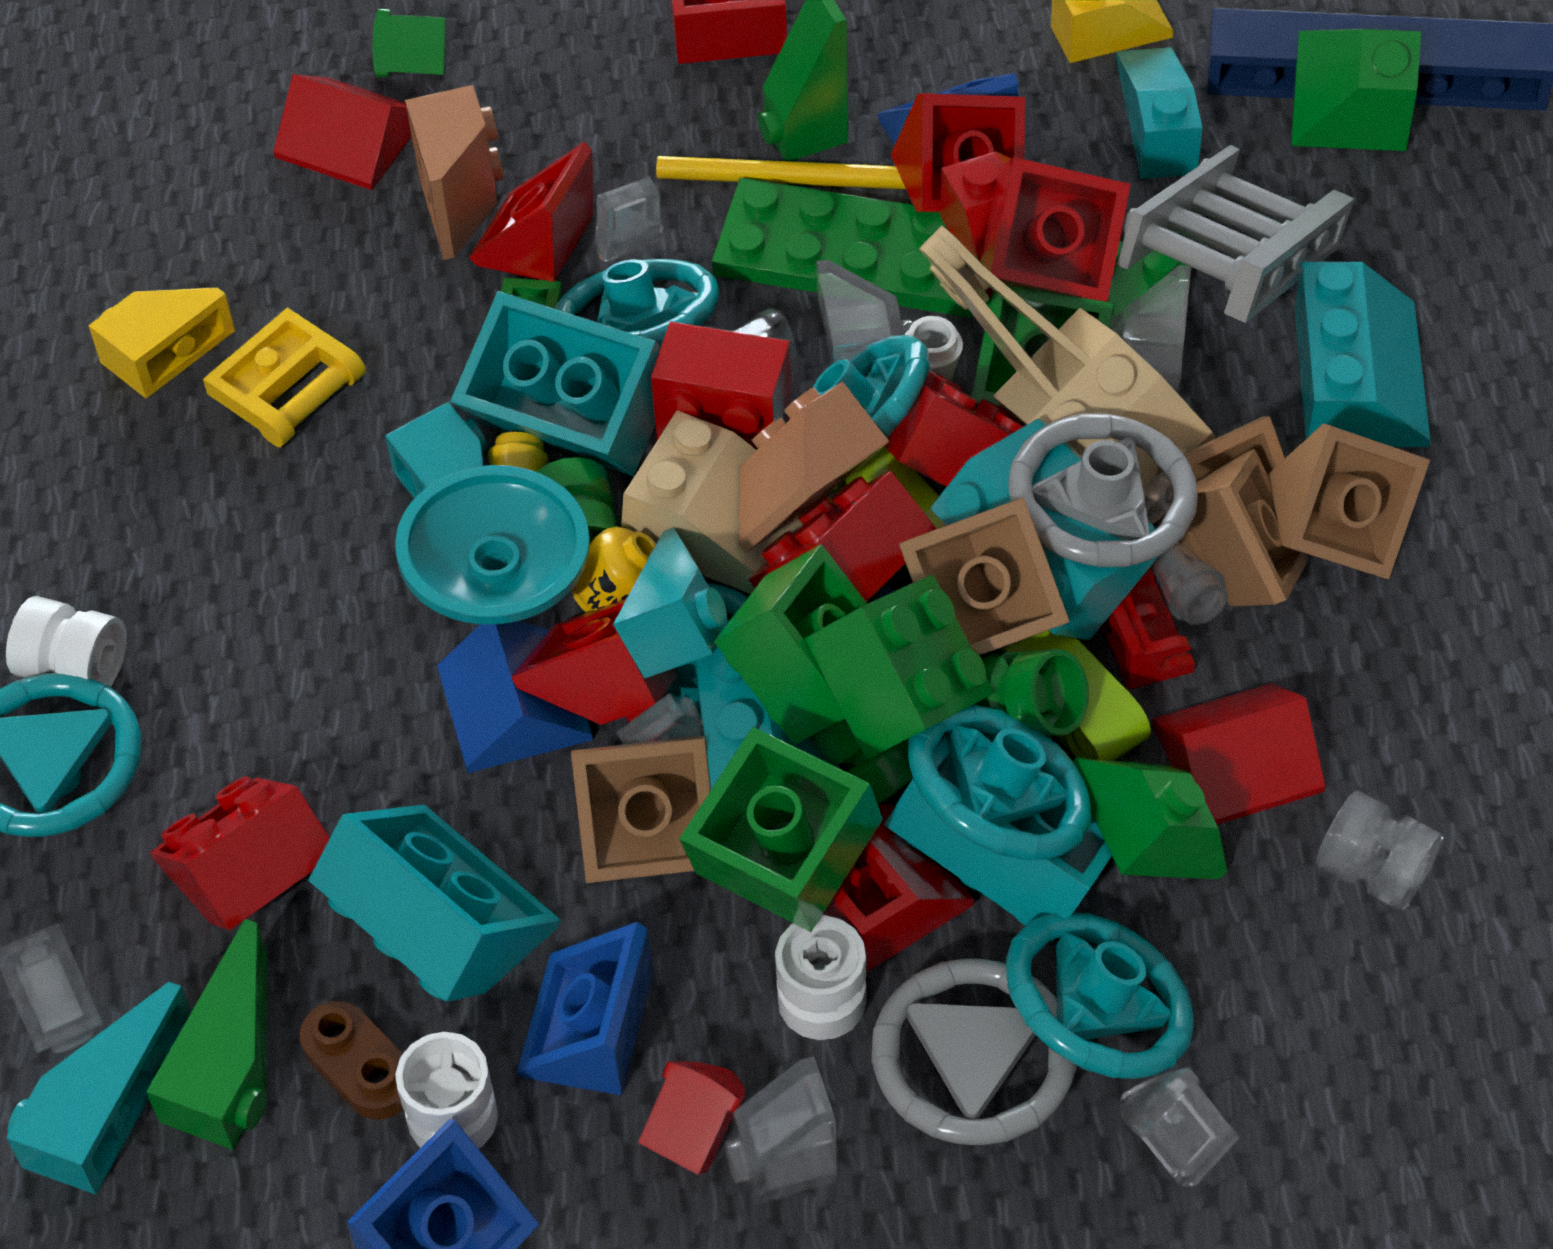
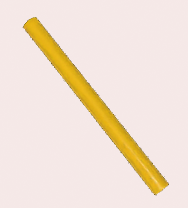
[656,156,906,189]

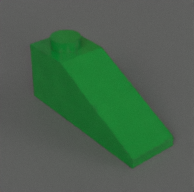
[757,0,848,161]
[146,919,268,1150]

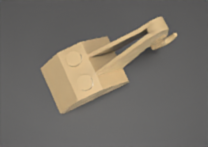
[919,226,1215,509]

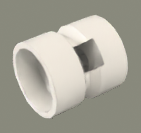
[6,596,127,687]
[775,915,866,1040]
[395,1032,498,1149]

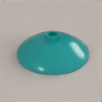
[395,465,590,625]

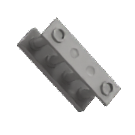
[1117,145,1355,323]

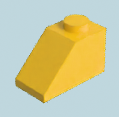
[1051,0,1174,63]
[88,288,235,398]

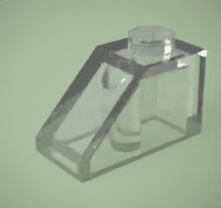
[816,260,913,378]
[1111,265,1191,393]
[0,923,103,1053]
[725,1056,837,1204]

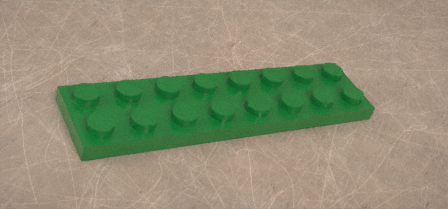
[712,178,1191,351]

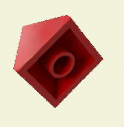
[273,74,411,190]
[891,93,1025,212]
[469,141,593,282]
[1152,683,1325,824]

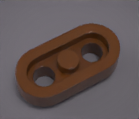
[299,1001,404,1120]

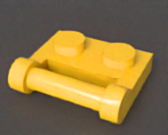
[203,307,366,448]

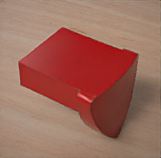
[638,1061,745,1175]

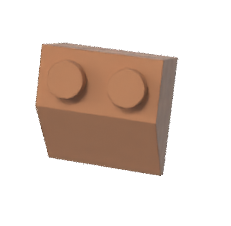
[405,85,504,260]
[739,381,889,552]

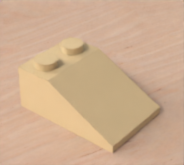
[621,410,803,594]

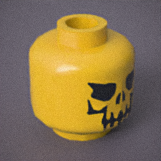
[571,527,656,613]

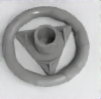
[1008,413,1198,567]
[871,958,1076,1145]

